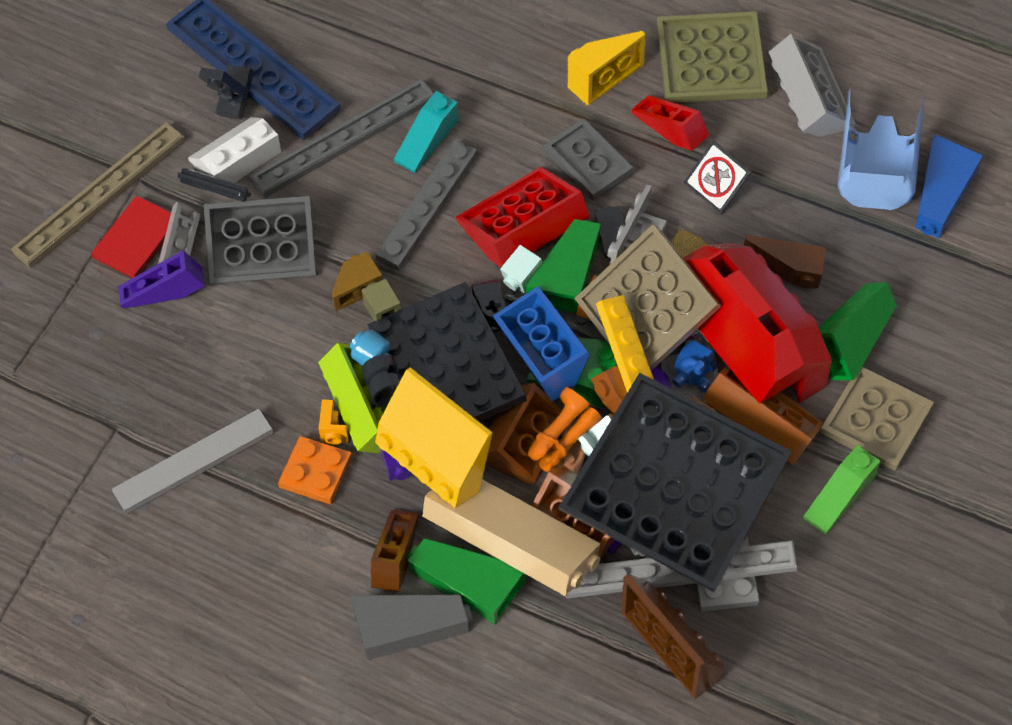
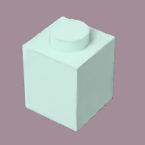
[500,245,542,293]

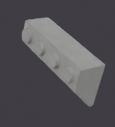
[769,34,857,137]

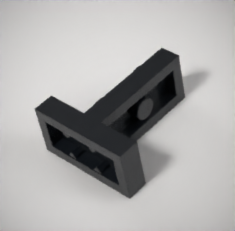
[199,65,254,119]

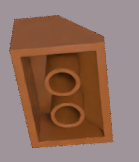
[486,383,562,484]
[532,465,615,559]

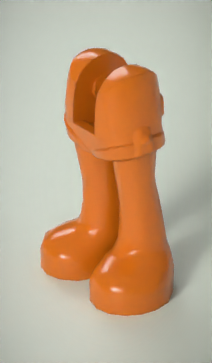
[527,387,603,472]

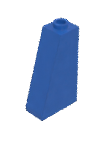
[915,134,983,238]

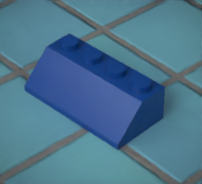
[493,286,589,401]

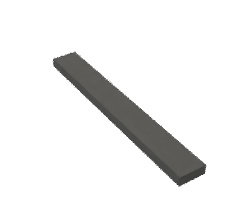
[250,78,434,198]

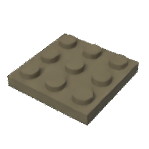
[820,367,934,471]

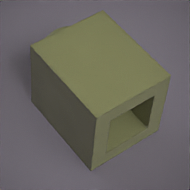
[362,279,401,321]

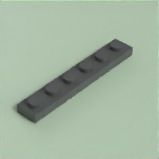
[376,140,477,271]

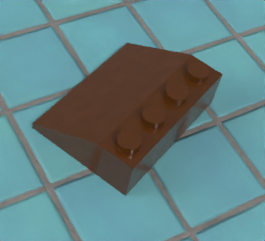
[621,574,724,699]

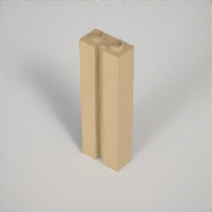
[423,479,600,596]

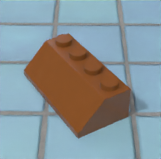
[702,365,824,465]

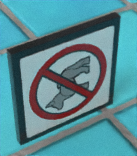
[683,140,752,214]

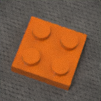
[278,436,352,504]

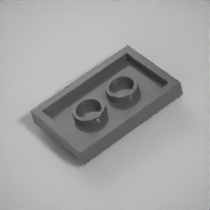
[544,118,633,200]

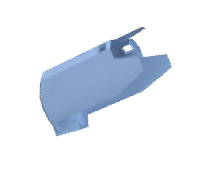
[837,87,925,210]

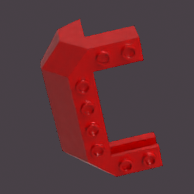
[683,243,832,404]

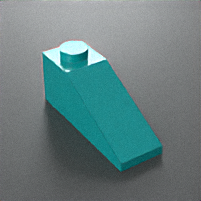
[394,91,459,173]

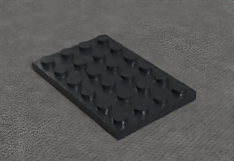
[367,282,527,422]

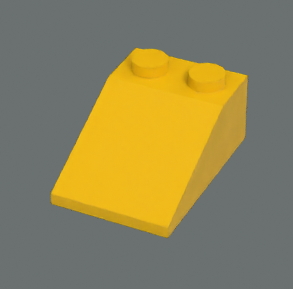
[568,31,646,106]

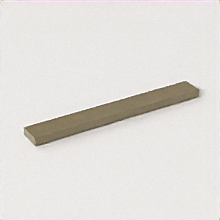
[11,122,185,268]

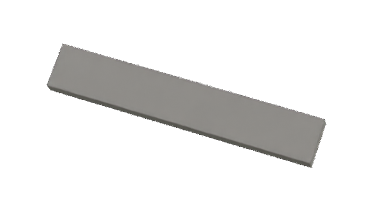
[112,409,273,514]

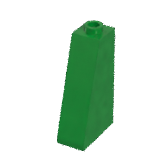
[526,219,601,313]
[819,282,897,380]
[407,538,527,625]

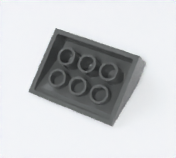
[204,196,316,284]

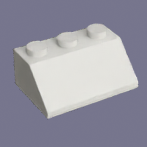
[188,117,281,183]

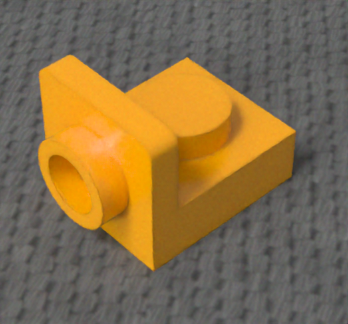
[319,400,349,445]

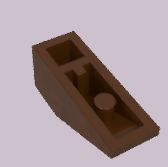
[743,234,826,288]
[371,509,419,591]

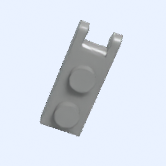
[158,202,200,264]

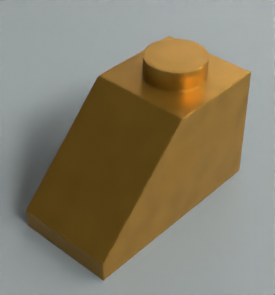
[331,251,382,311]

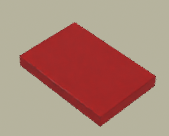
[91,196,171,278]

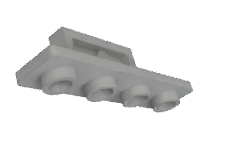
[607,184,667,264]

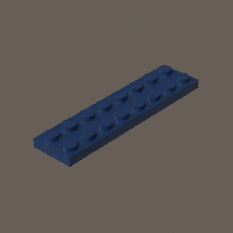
[166,0,341,140]

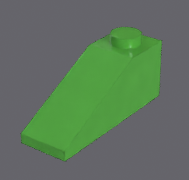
[803,445,880,535]

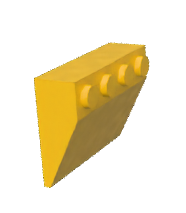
[375,368,492,508]

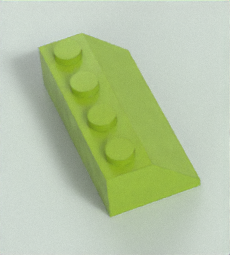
[318,342,387,453]

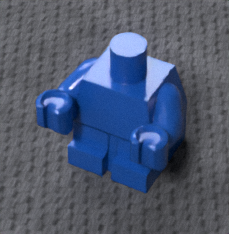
[672,339,717,393]

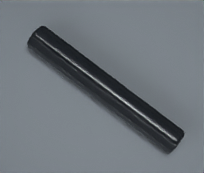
[177,168,251,202]

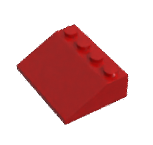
[456,166,590,268]

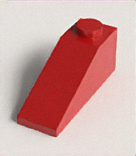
[631,95,709,151]

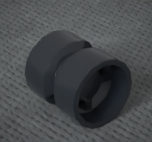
[361,354,402,407]

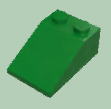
[526,338,617,409]

